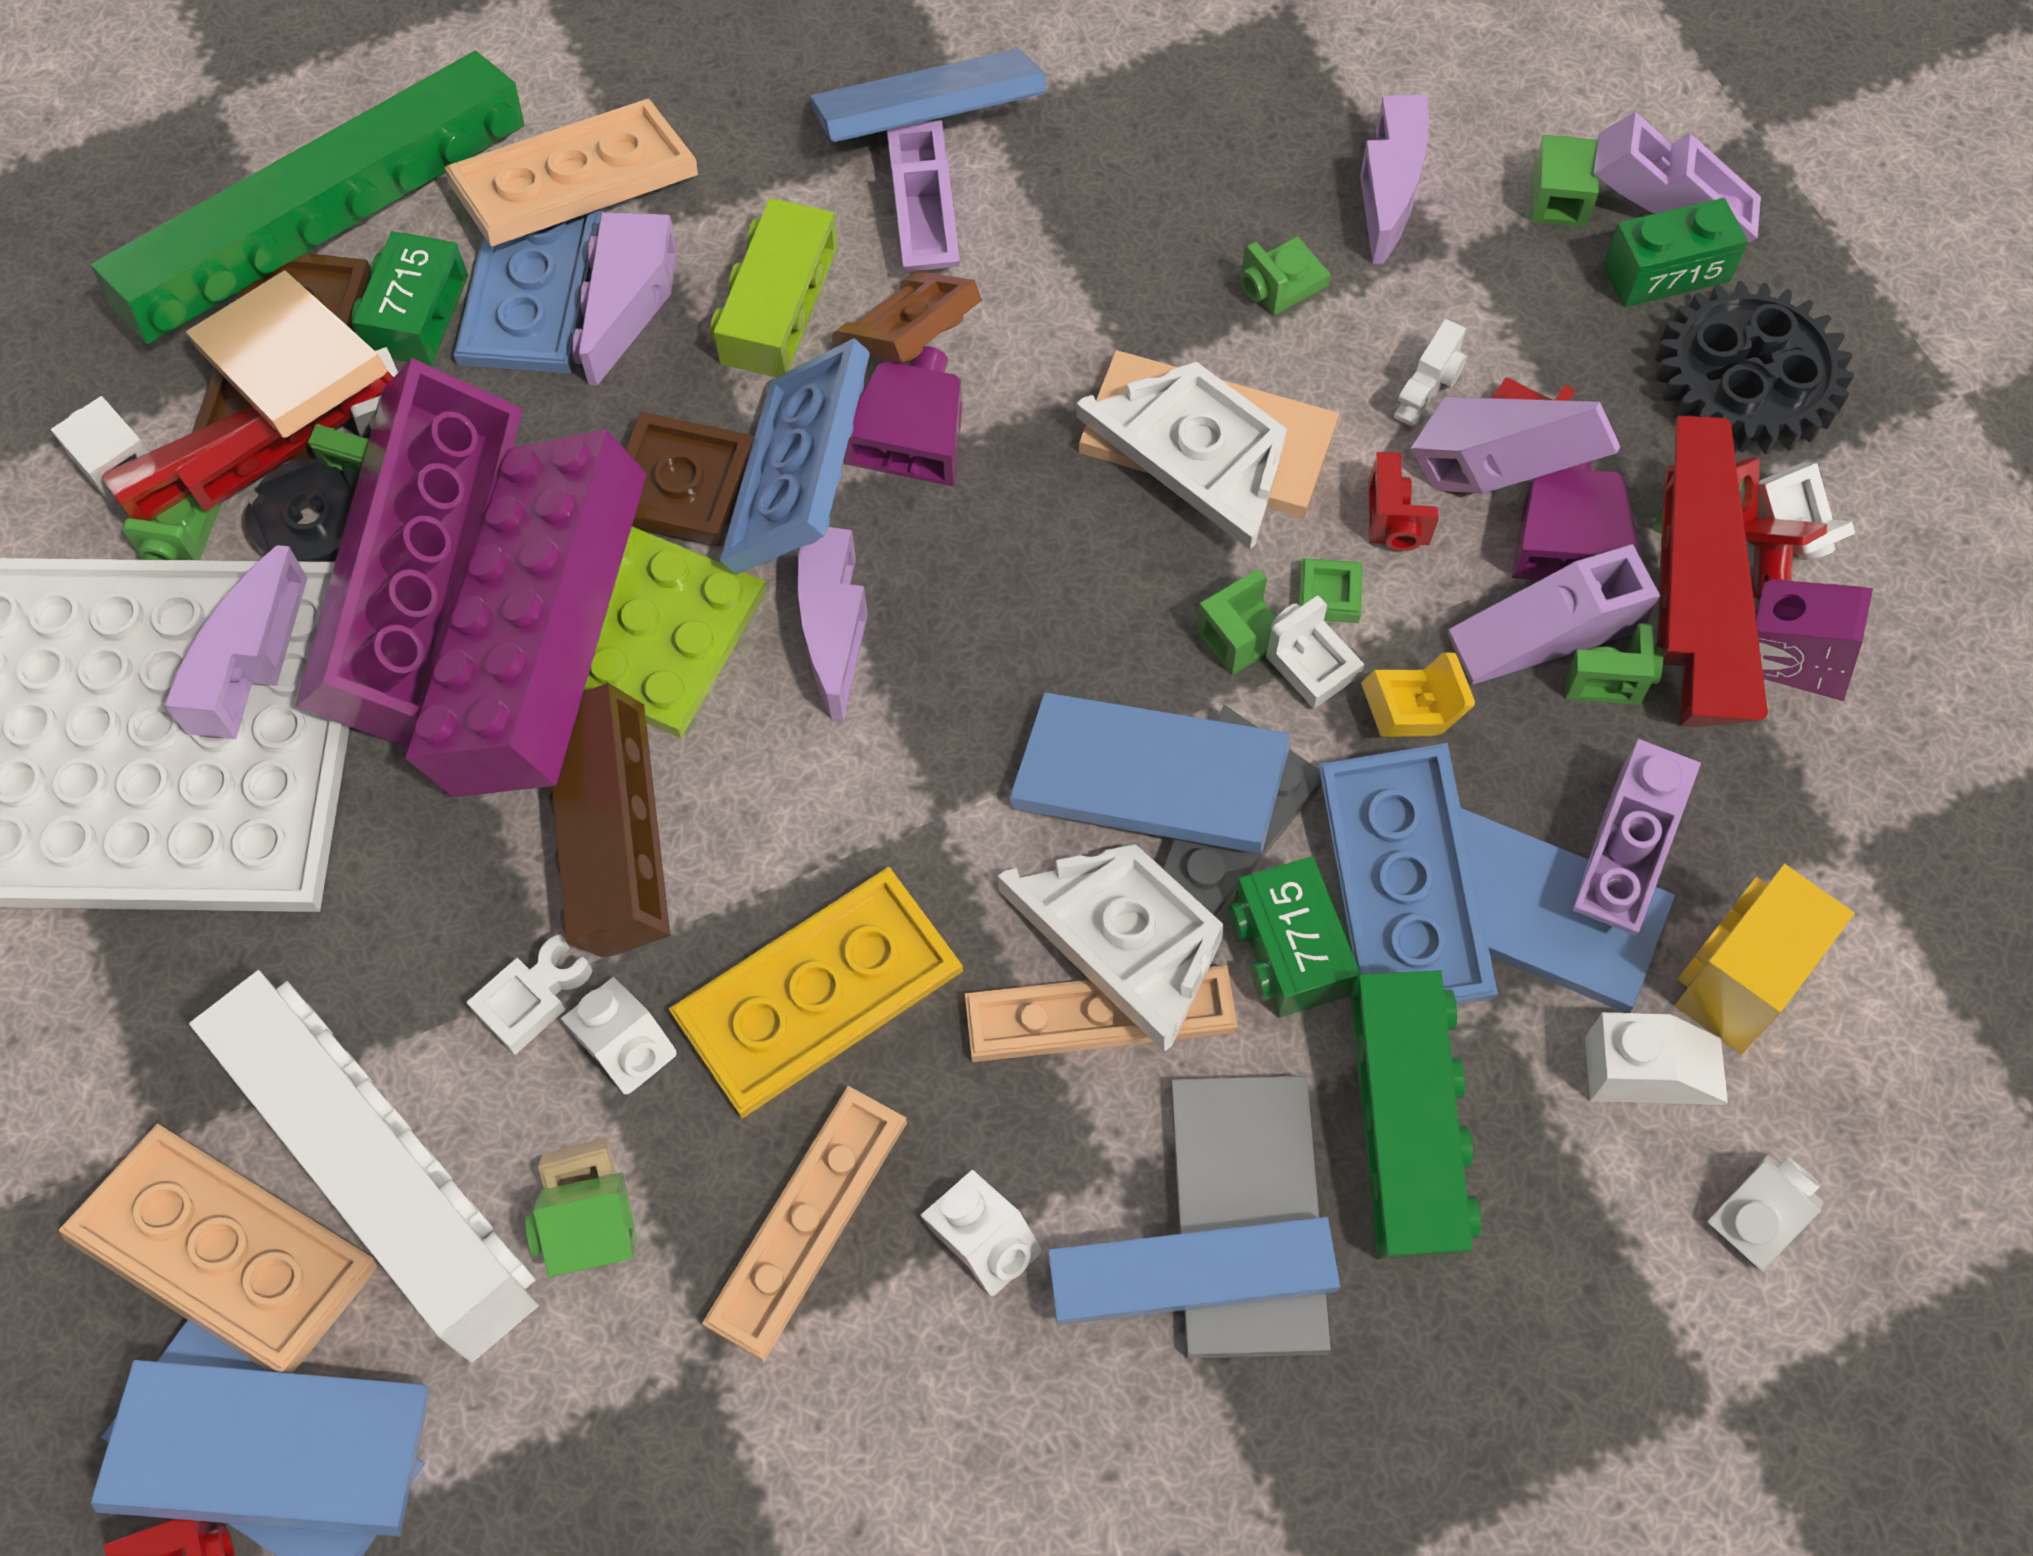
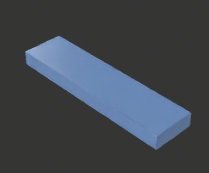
[1048,1217,1340,1325]

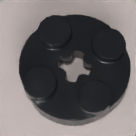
[245,458,359,562]

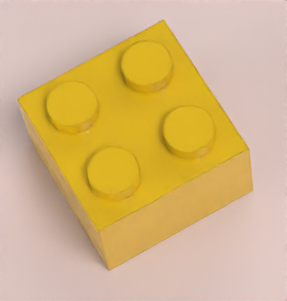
[1674,864,1855,1055]

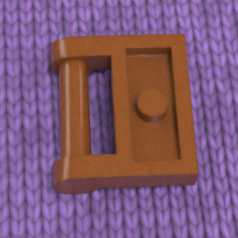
[832,271,982,363]

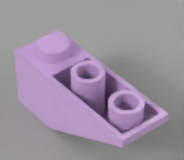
[573,212,678,385]
[1411,397,1621,493]
[1447,544,1660,685]
[1573,739,1701,936]

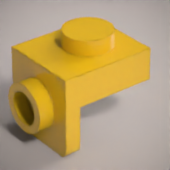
[1361,653,1475,737]

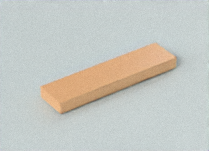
[965,965,1238,1062]
[702,1086,907,1362]

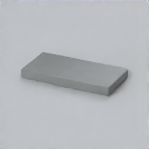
[1171,1076,1331,1359]

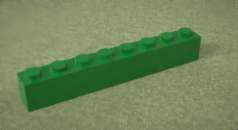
[90,50,525,344]

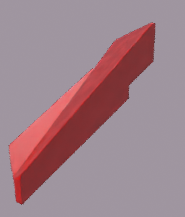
[102,371,393,521]
[1657,416,1768,727]

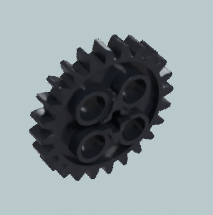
[1655,281,1854,454]

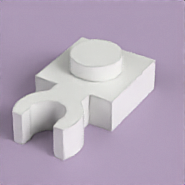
[1393,319,1467,428]
[466,934,593,1055]

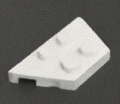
[1076,362,1287,550]
[998,844,1223,1052]

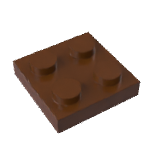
[626,412,754,547]

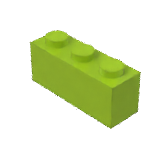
[710,197,838,377]

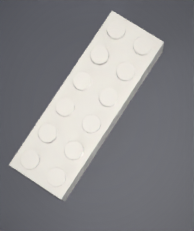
[189,970,539,1363]

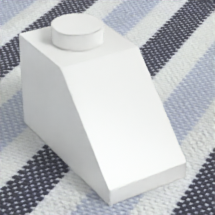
[1585,1012,1728,1105]

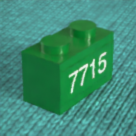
[1603,197,1748,308]
[352,231,469,367]
[1228,856,1361,1018]

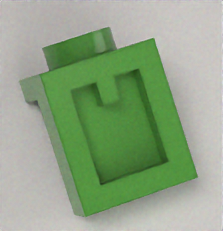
[1240,236,1331,316]
[122,495,221,560]
[1565,623,1663,705]

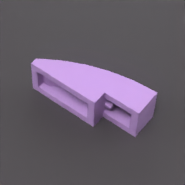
[1360,94,1429,264]
[1594,111,1761,242]
[887,120,960,272]
[798,527,868,722]
[164,545,308,739]

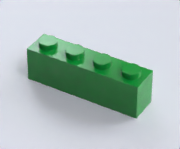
[1350,970,1481,1260]

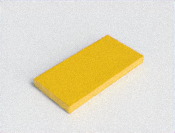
[669,867,963,1119]

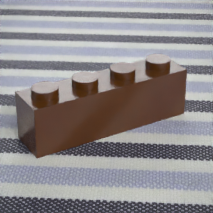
[550,683,671,958]

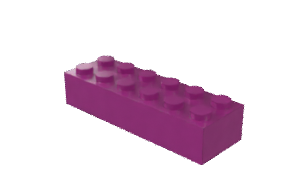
[295,358,523,748]
[405,429,647,797]

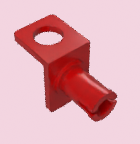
[1736,458,1827,599]

